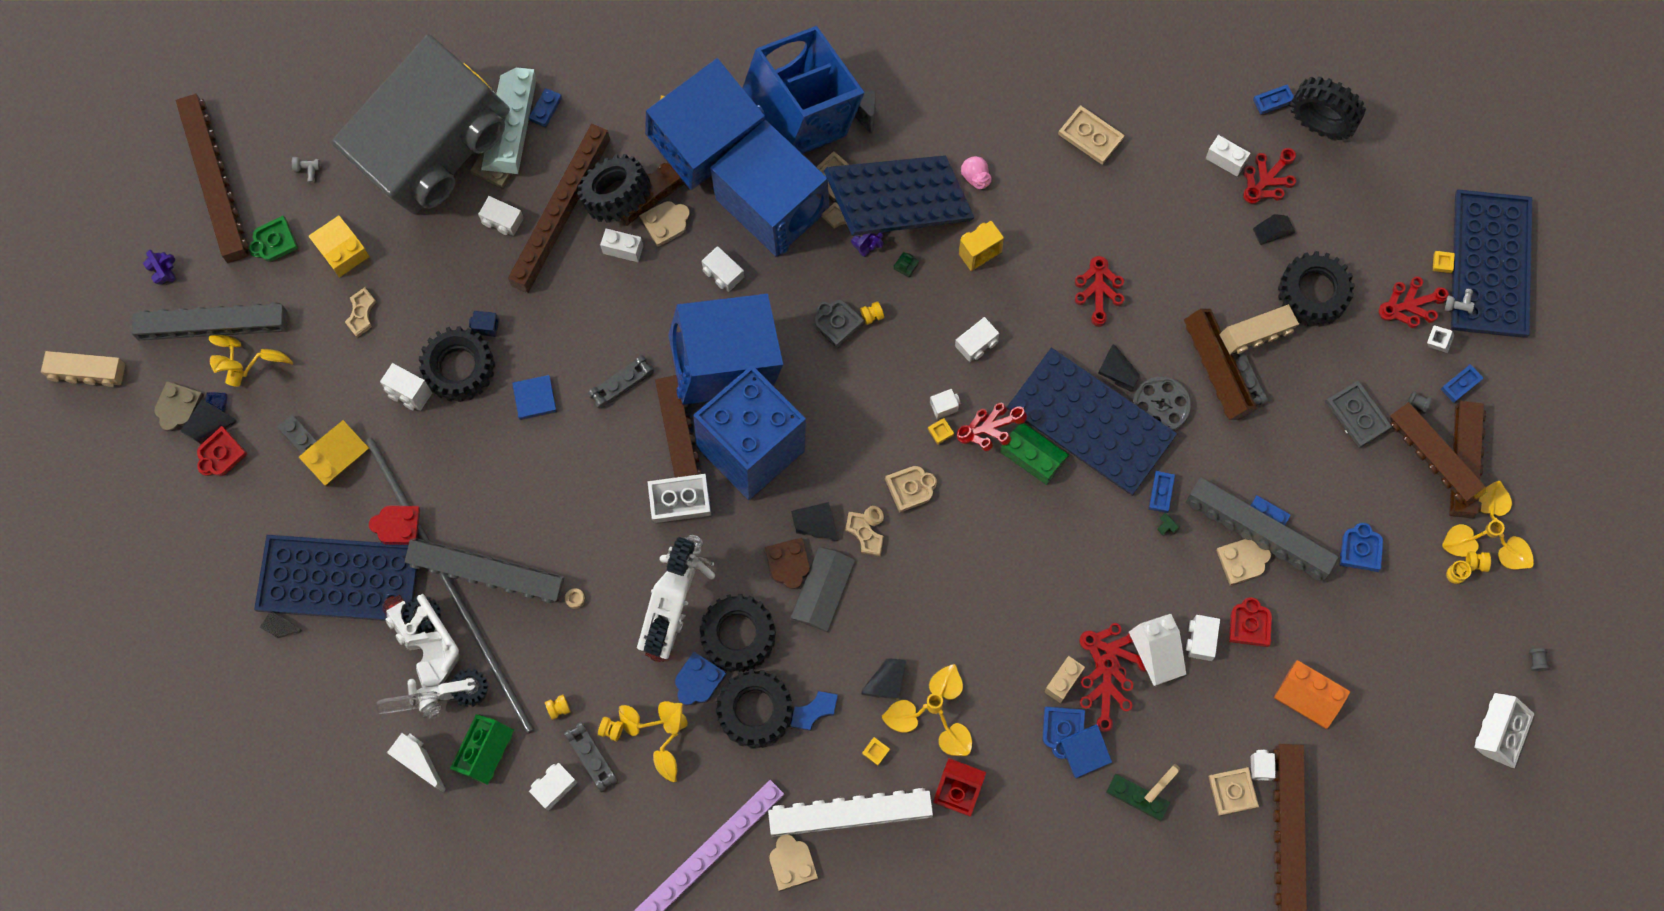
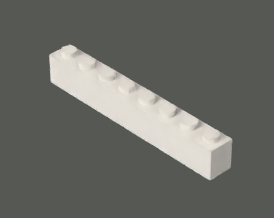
[768,788,933,837]

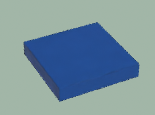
[512,375,557,420]
[1060,725,1112,778]

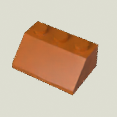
[1274,660,1351,729]

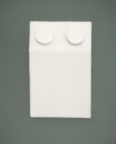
[1129,614,1186,686]
[387,733,446,792]

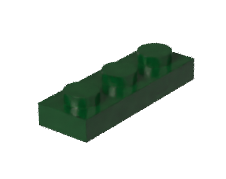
[1106,774,1170,821]

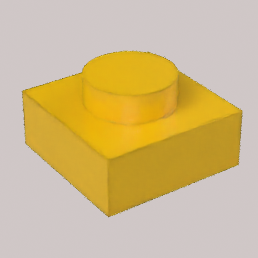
[1433,251,1454,273]
[928,418,954,445]
[862,737,890,766]

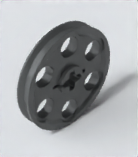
[1133,377,1191,431]

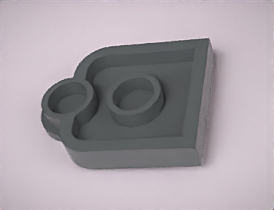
[815,300,865,348]

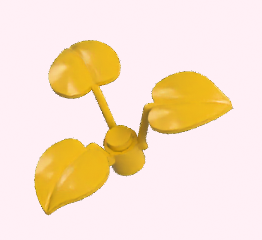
[209,335,293,387]
[1442,481,1533,569]
[882,664,972,756]
[619,701,688,782]

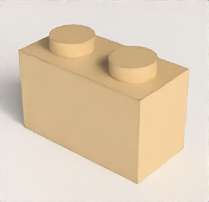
[1045,656,1085,704]

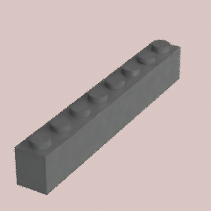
[132,302,287,341]
[1185,477,1338,583]
[405,538,565,603]

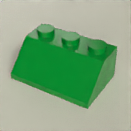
[1000,423,1069,485]
[450,714,514,785]

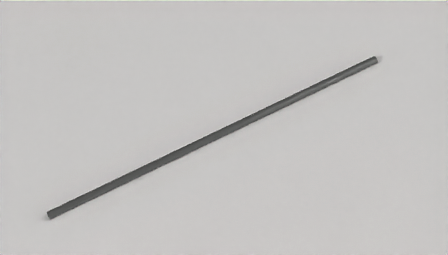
[366,438,534,734]

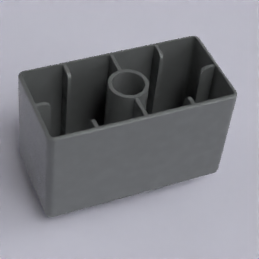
[332,35,510,214]

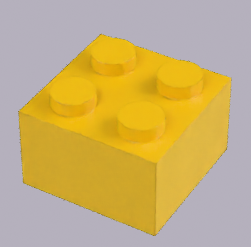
[959,221,1004,271]

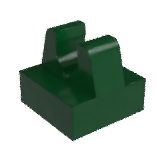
[894,252,919,278]
[1157,513,1180,536]

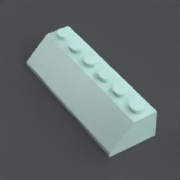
[481,67,536,174]

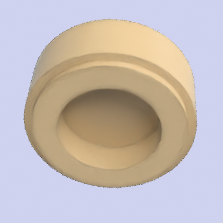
[864,506,884,526]
[565,588,585,609]

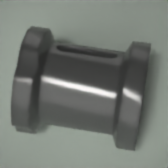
[1407,391,1432,414]
[1529,648,1550,671]

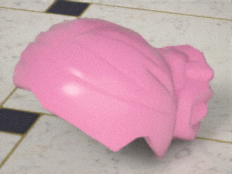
[961,156,992,189]

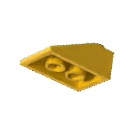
[309,216,370,278]
[299,420,369,486]

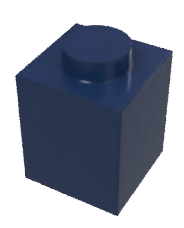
[469,311,499,337]

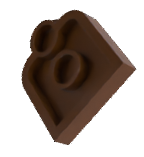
[764,538,810,589]

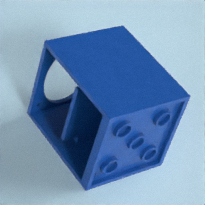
[743,26,865,154]
[645,58,765,190]
[710,120,829,257]
[668,294,783,405]
[693,365,806,500]

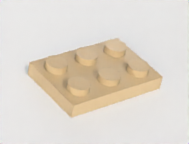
[1058,105,1125,165]

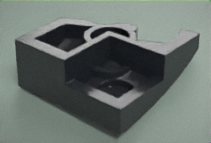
[1098,344,1140,392]
[181,400,236,444]
[791,502,838,541]
[861,658,906,700]

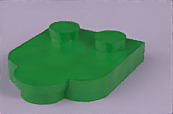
[249,216,299,262]

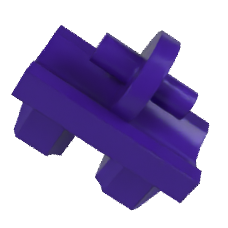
[851,232,884,257]
[143,250,176,285]

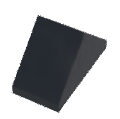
[1253,214,1295,245]

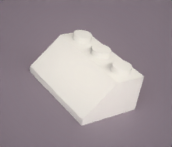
[647,474,711,523]
[1474,693,1534,768]

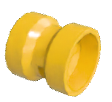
[860,301,884,325]
[1466,551,1491,572]
[1446,561,1472,584]
[545,694,571,720]
[598,716,624,742]

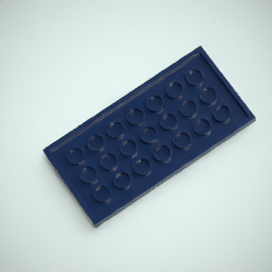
[824,155,975,236]
[1451,189,1532,338]
[1007,347,1177,496]
[254,535,418,622]

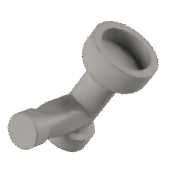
[292,157,320,183]
[1445,289,1474,314]

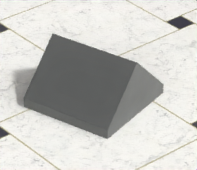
[855,90,876,133]

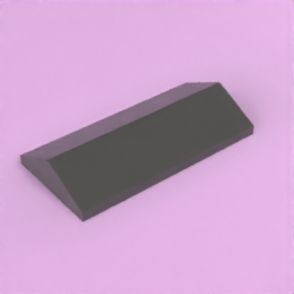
[791,547,855,632]

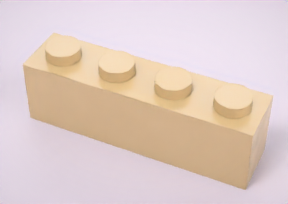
[1219,304,1299,354]
[41,351,126,387]

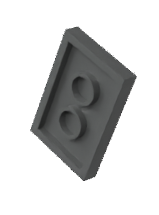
[1326,381,1392,448]

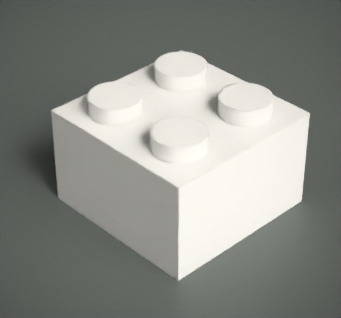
[380,363,432,411]

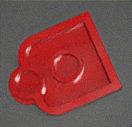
[197,426,247,476]
[369,506,420,545]
[1229,597,1272,647]

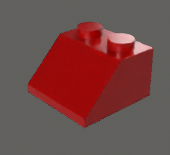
[933,758,986,817]

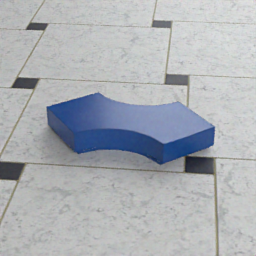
[791,691,838,731]

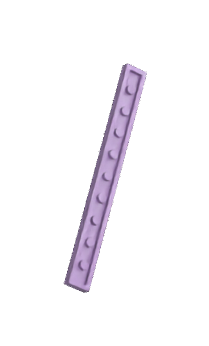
[634,780,784,911]

